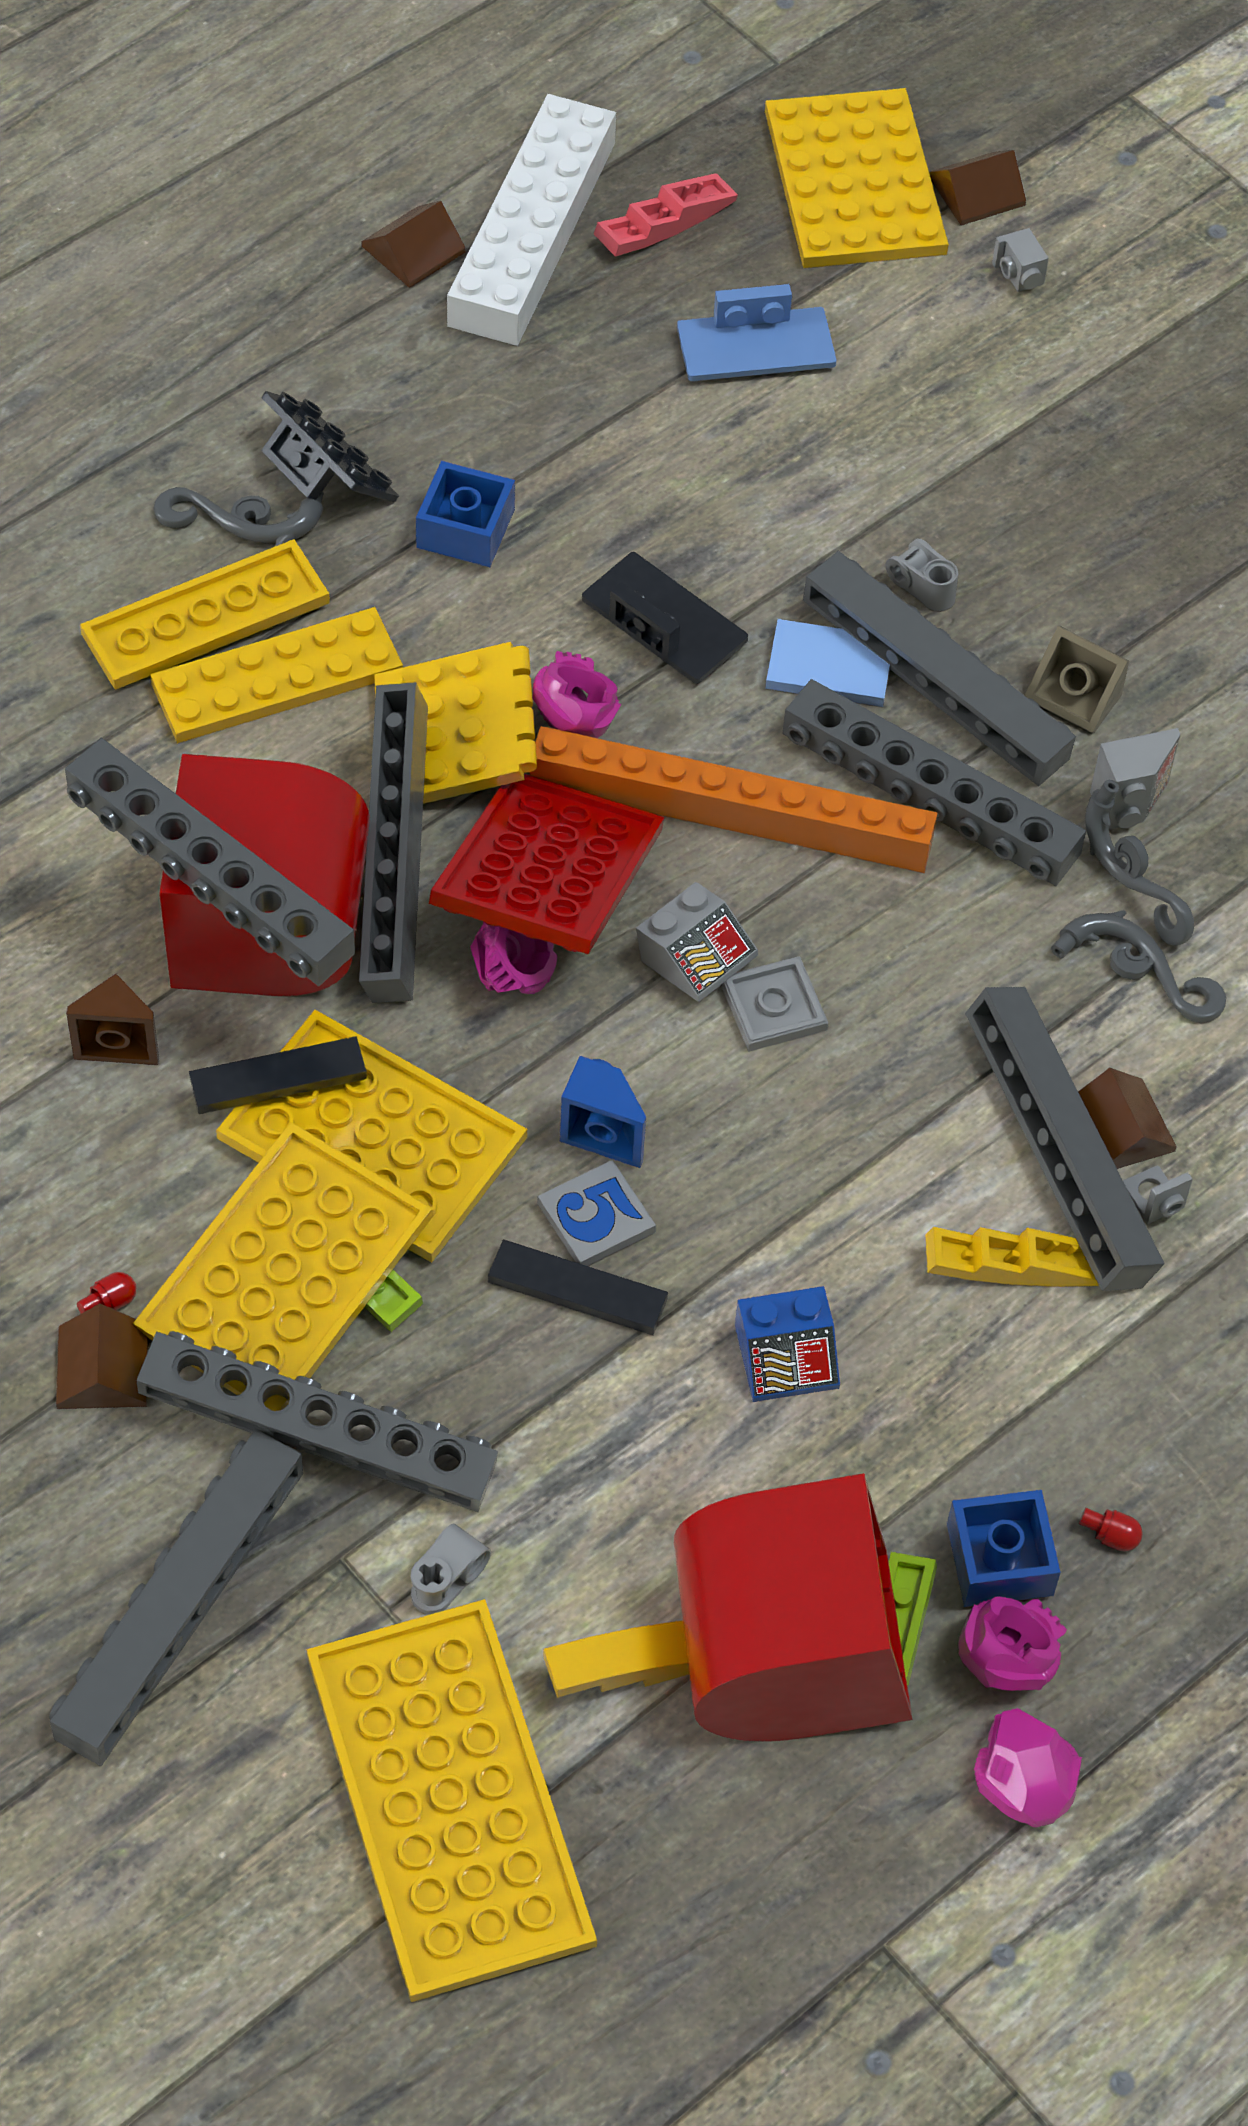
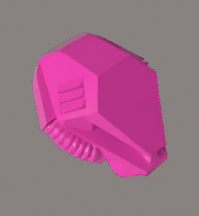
[532,651,621,738]
[470,922,557,994]
[958,1597,1067,1691]
[974,1708,1082,1828]

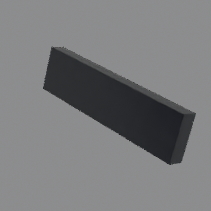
[189,1036,367,1114]
[488,1239,668,1335]

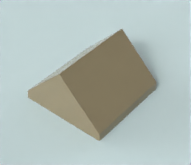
[1024,626,1129,733]

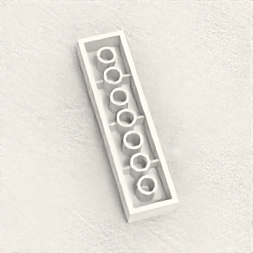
[447,94,616,346]

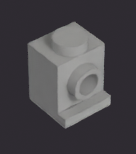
[992,228,1049,292]

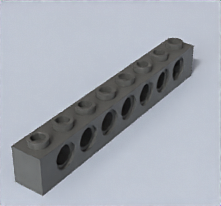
[783,679,1086,886]
[65,737,355,986]
[136,1331,498,1512]

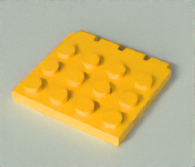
[374,641,537,804]

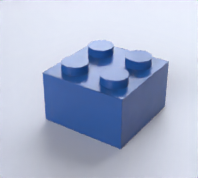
[416,461,515,567]
[947,1490,1061,1607]

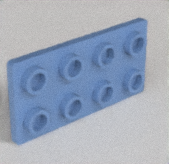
[677,284,836,381]

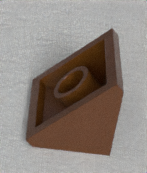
[929,150,1026,226]
[361,201,466,288]
[66,974,159,1065]
[1078,1068,1177,1169]
[56,1304,148,1409]

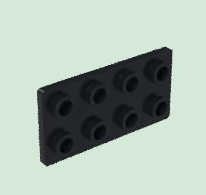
[261,391,399,503]
[582,552,748,684]

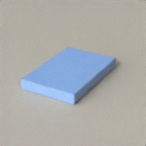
[765,619,890,707]

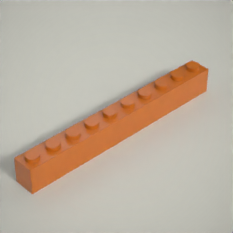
[530,726,937,873]

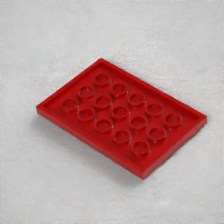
[429,774,665,955]

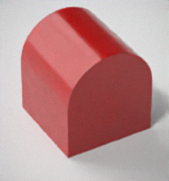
[159,754,370,996]
[674,1473,913,1741]

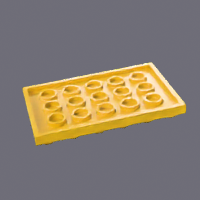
[765,88,949,268]
[216,1010,528,1263]
[133,1122,434,1411]

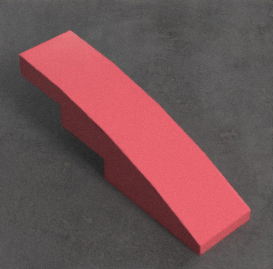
[594,173,738,257]

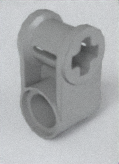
[885,538,958,611]
[411,1524,491,1614]

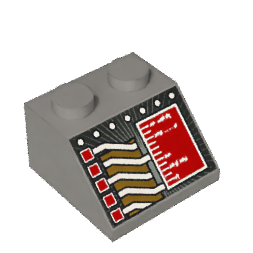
[1090,728,1180,829]
[636,882,758,1002]

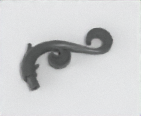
[154,487,324,546]
[1085,779,1194,946]
[1051,910,1227,1023]

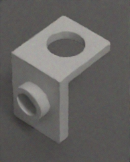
[1123,1165,1193,1224]

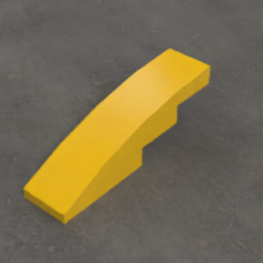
[925,1227,1099,1287]
[543,1620,689,1698]

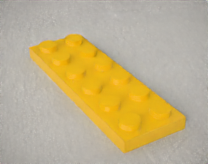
[80,539,330,690]
[150,607,403,744]

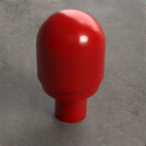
[77,1272,137,1314]
[1079,1507,1143,1552]

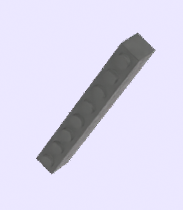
[803,551,1076,787]
[359,682,428,1003]
[965,987,1165,1291]
[49,1429,303,1766]

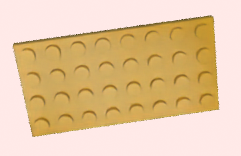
[306,1599,597,2002]

